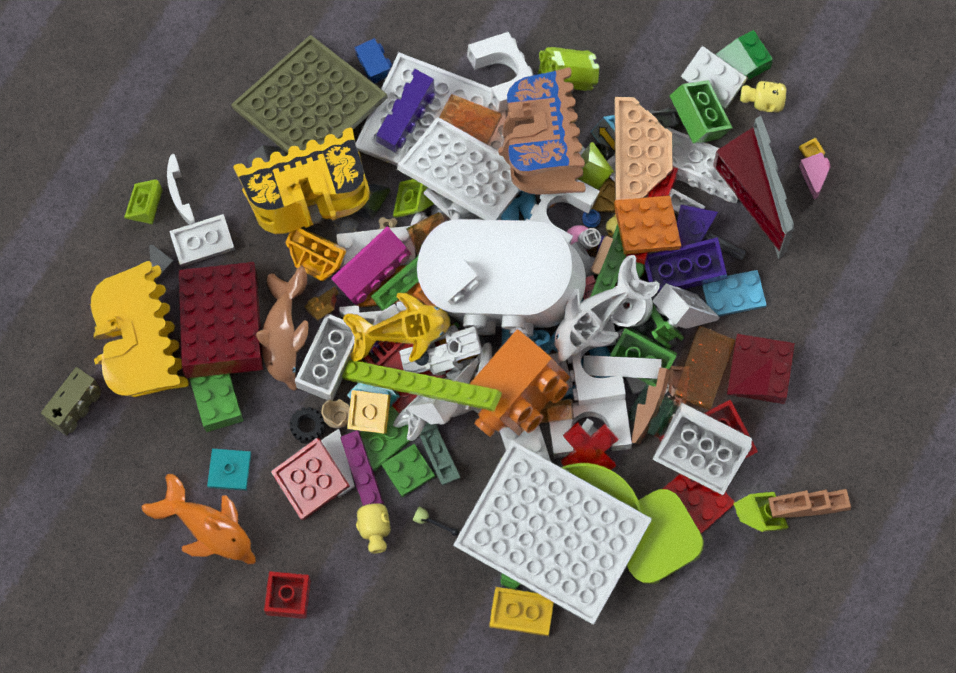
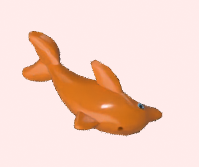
[141,474,256,564]

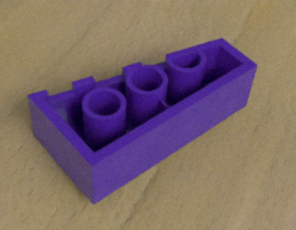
[376,68,436,153]

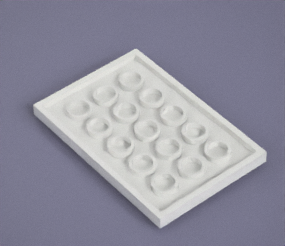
[397,117,521,220]

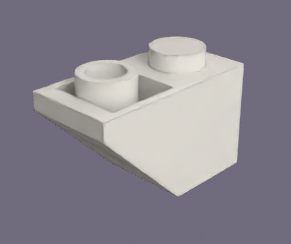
[445,258,481,305]

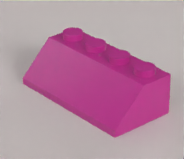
[331,226,411,306]

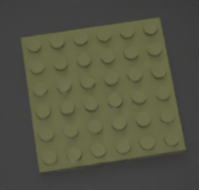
[231,35,388,153]

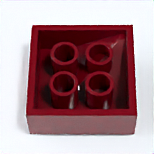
[727,334,795,404]

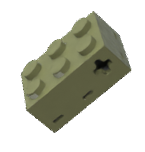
[41,367,101,436]

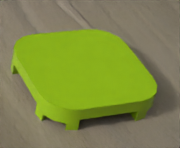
[627,489,704,584]

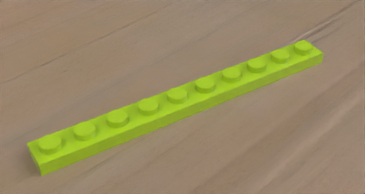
[341,360,502,411]

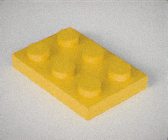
[489,587,554,636]

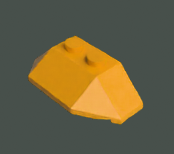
[286,228,346,281]

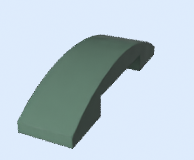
[419,422,460,486]

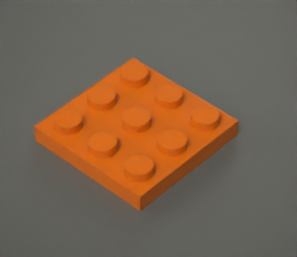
[614,196,681,254]

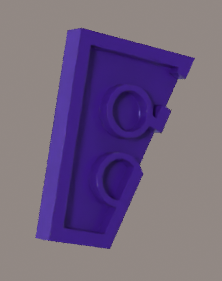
[677,205,718,246]

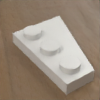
[321,429,355,498]

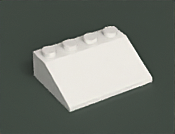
[653,403,752,495]

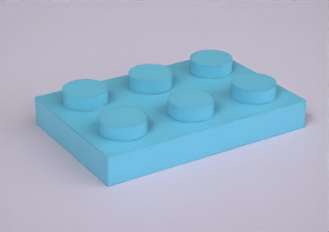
[702,270,766,316]

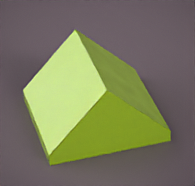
[577,142,614,190]
[124,179,163,224]

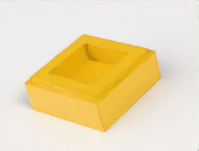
[799,138,825,158]

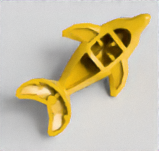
[343,293,450,362]

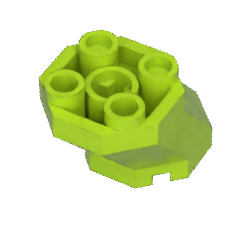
[538,47,599,91]

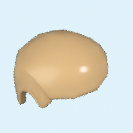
[321,399,350,428]

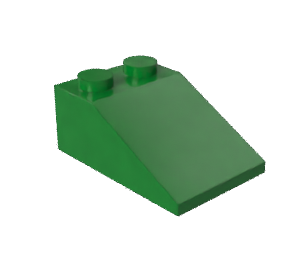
[715,30,773,81]

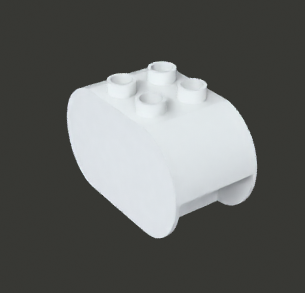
[417,219,586,337]

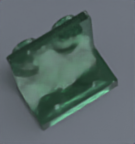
[627,384,679,437]

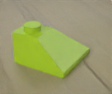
[393,179,434,218]
[734,492,789,532]

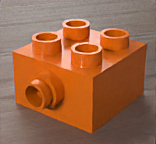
[470,329,570,437]

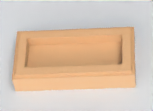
[590,236,613,275]

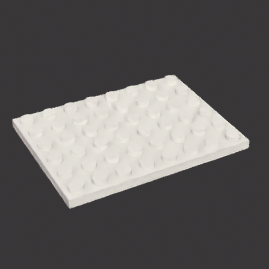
[356,53,508,166]
[454,441,652,625]

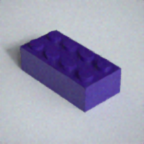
[645,237,728,293]

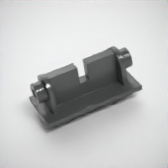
[648,108,679,128]

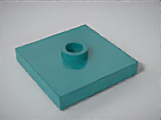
[207,449,251,491]

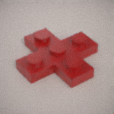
[561,422,619,470]

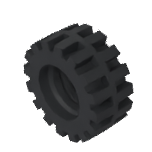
[290,407,325,444]

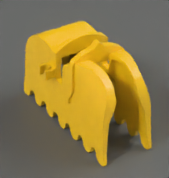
[91,261,189,397]

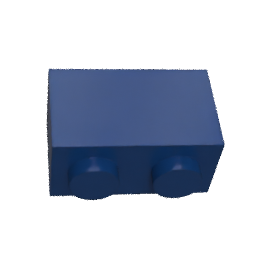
[355,38,392,83]

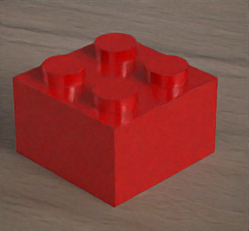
[264,571,311,619]

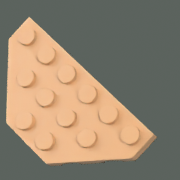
[614,97,673,200]

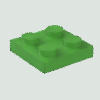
[381,444,435,497]

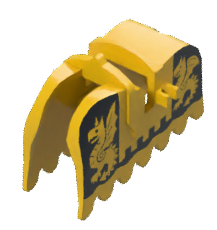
[233,128,370,234]

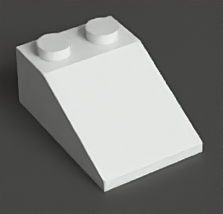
[652,284,720,329]

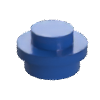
[582,209,601,228]

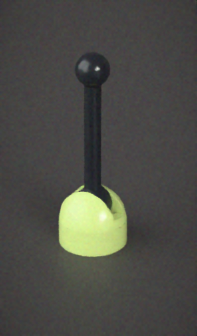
[413,506,459,536]

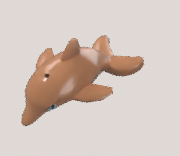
[256,266,308,390]

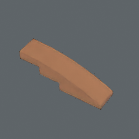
[631,368,671,444]
[768,489,851,518]

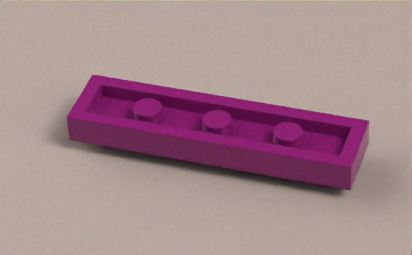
[340,430,384,506]

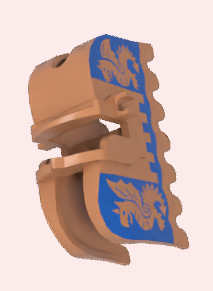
[498,68,586,194]

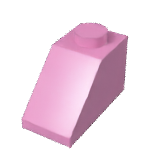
[799,153,830,199]

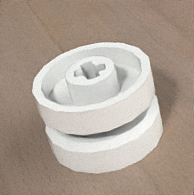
[610,286,653,327]

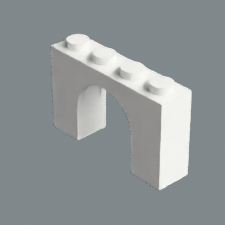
[467,32,533,112]
[525,179,600,244]
[567,321,625,406]
[548,400,632,458]

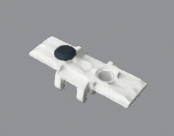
[399,325,482,376]

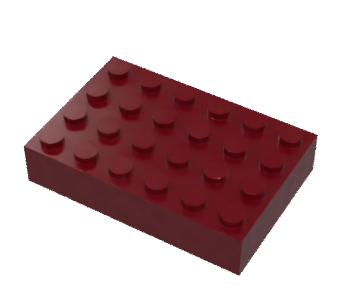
[179,262,263,378]

